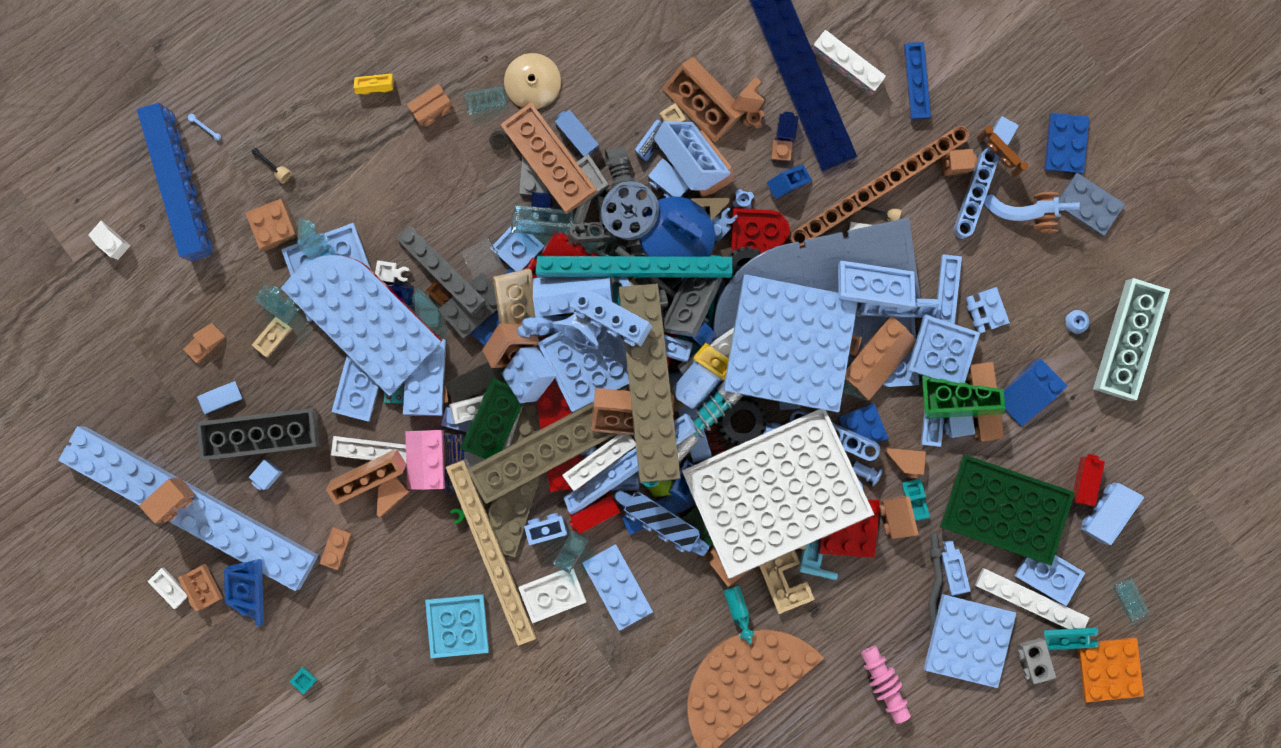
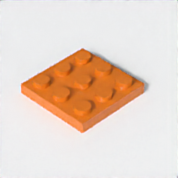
[1078,637,1144,702]

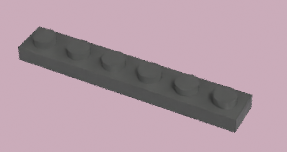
[396,225,486,315]

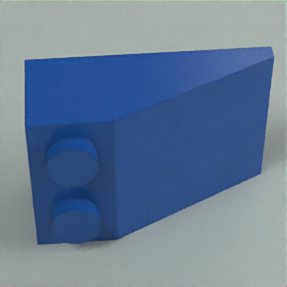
[1004,358,1068,427]

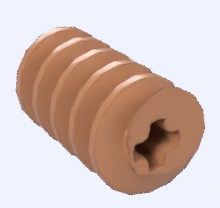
[1033,192,1059,233]

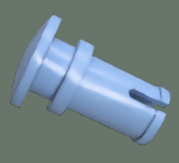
[853,461,882,487]

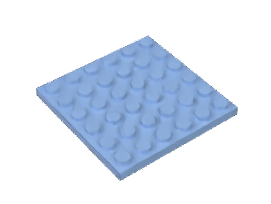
[723,274,857,412]

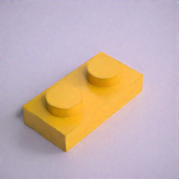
[353,74,394,94]
[694,343,729,380]

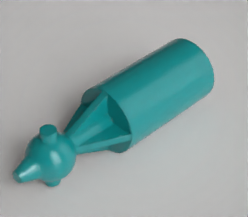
[723,586,755,644]

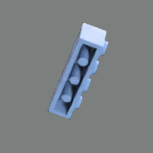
[570,285,653,347]

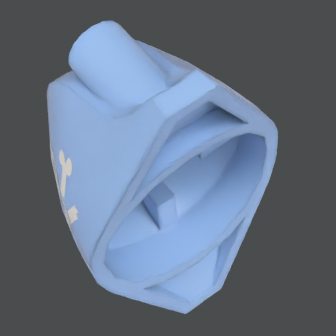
[553,314,601,349]

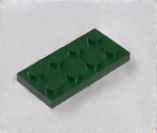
[460,377,524,459]

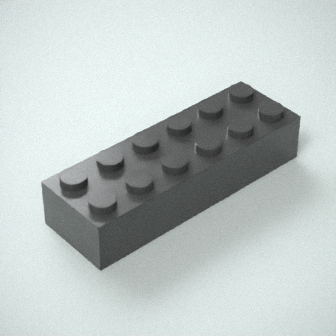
[196,408,321,461]

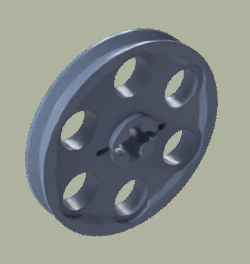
[601,181,659,240]

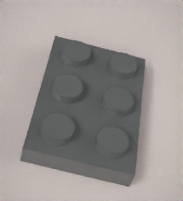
[438,272,498,339]

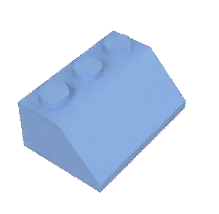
[1080,483,1144,545]

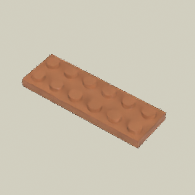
[500,103,598,214]

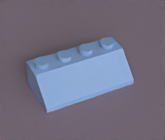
[654,121,730,191]
[533,277,615,317]

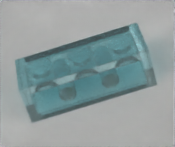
[511,205,573,236]

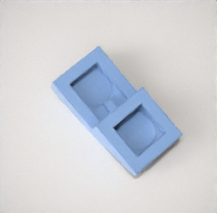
[197,381,242,415]

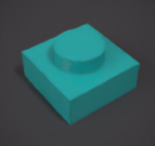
[289,666,318,695]

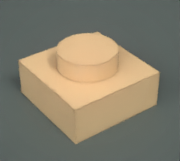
[659,103,686,122]

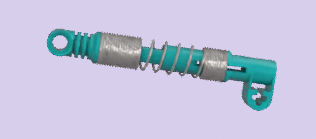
[643,381,743,487]

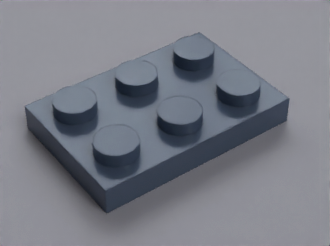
[1059,173,1125,236]

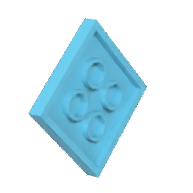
[425,594,489,658]

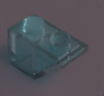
[298,217,332,261]
[412,288,440,328]
[553,530,590,574]

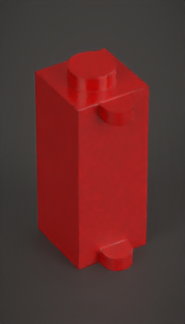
[1072,454,1105,506]
[568,491,620,534]

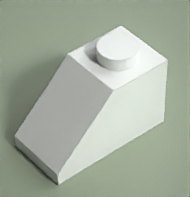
[89,221,131,260]

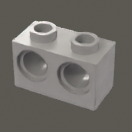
[1017,638,1056,684]

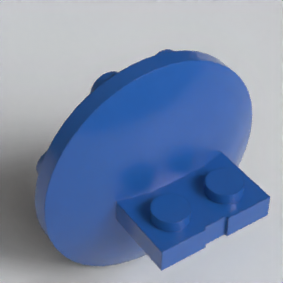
[639,197,715,257]

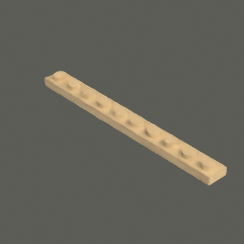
[446,459,536,646]

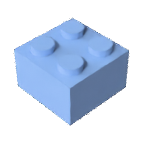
[501,347,556,403]

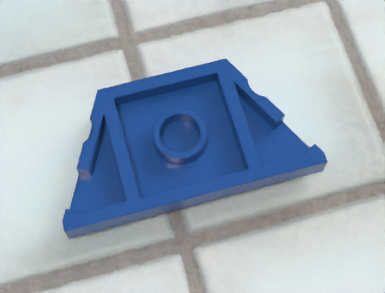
[224,559,264,627]

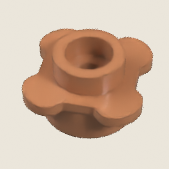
[743,110,764,129]

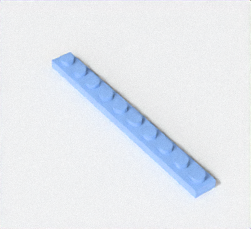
[921,254,962,447]

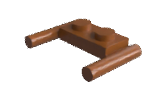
[977,126,1028,177]

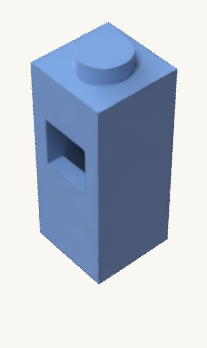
[555,109,599,158]

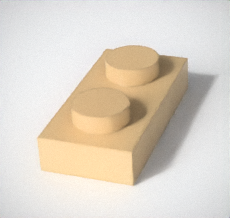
[252,316,293,358]

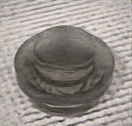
[489,131,508,150]

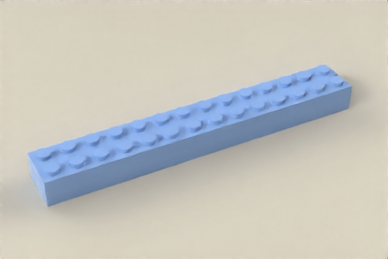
[58,426,319,591]

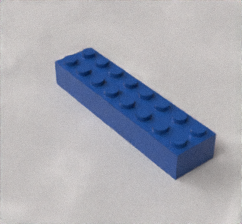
[137,102,213,261]

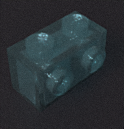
[253,284,301,324]

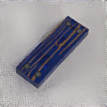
[444,434,465,493]

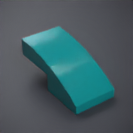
[902,479,930,521]

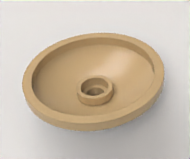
[504,53,561,110]

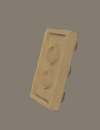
[492,269,536,324]

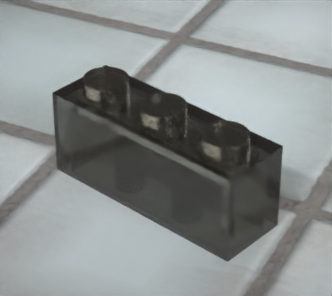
[444,362,505,403]

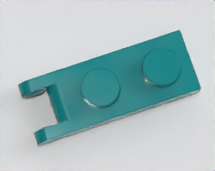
[1044,628,1099,650]

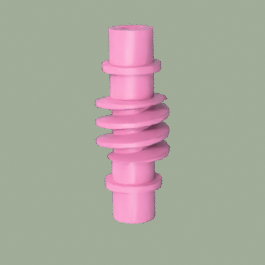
[861,645,911,724]

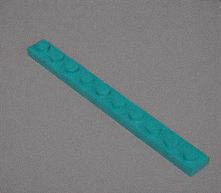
[536,256,732,278]

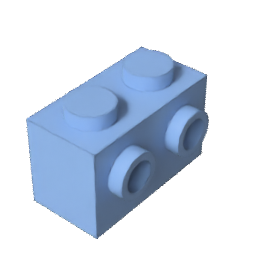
[524,513,568,545]

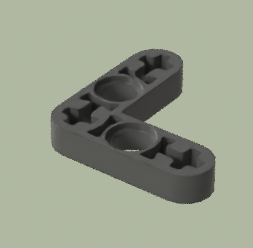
[567,188,621,244]

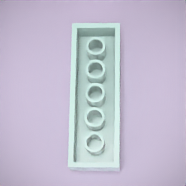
[1093,278,1170,401]

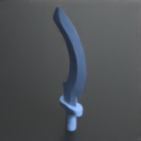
[984,194,1080,221]

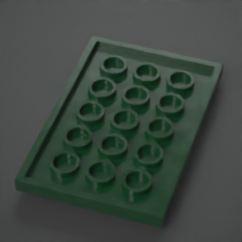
[939,454,1075,566]

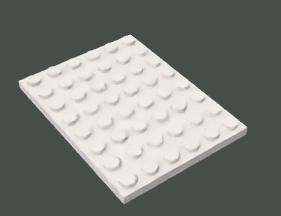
[682,409,874,579]

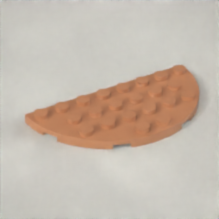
[687,629,824,748]

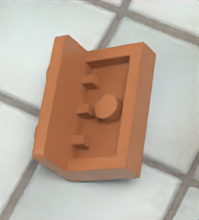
[178,564,223,612]

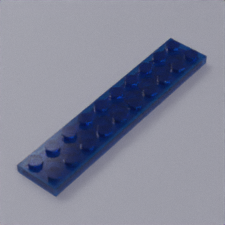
[749,0,858,172]

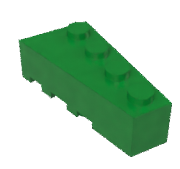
[922,376,1005,419]

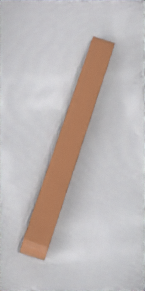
[789,126,969,248]

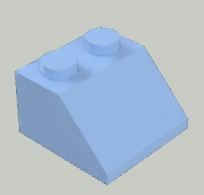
[672,361,725,409]

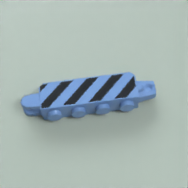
[615,490,710,556]

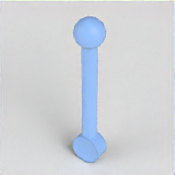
[188,114,221,141]

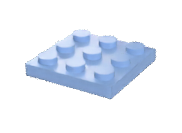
[907,315,980,383]

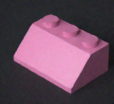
[405,430,446,489]

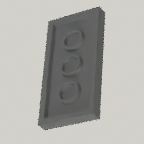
[662,277,723,337]

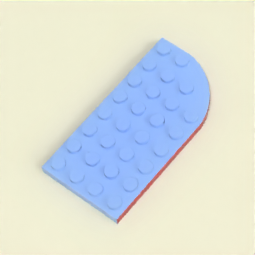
[281,255,443,396]

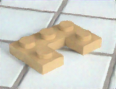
[759,550,815,614]

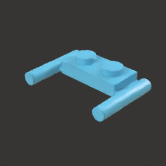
[799,540,838,580]

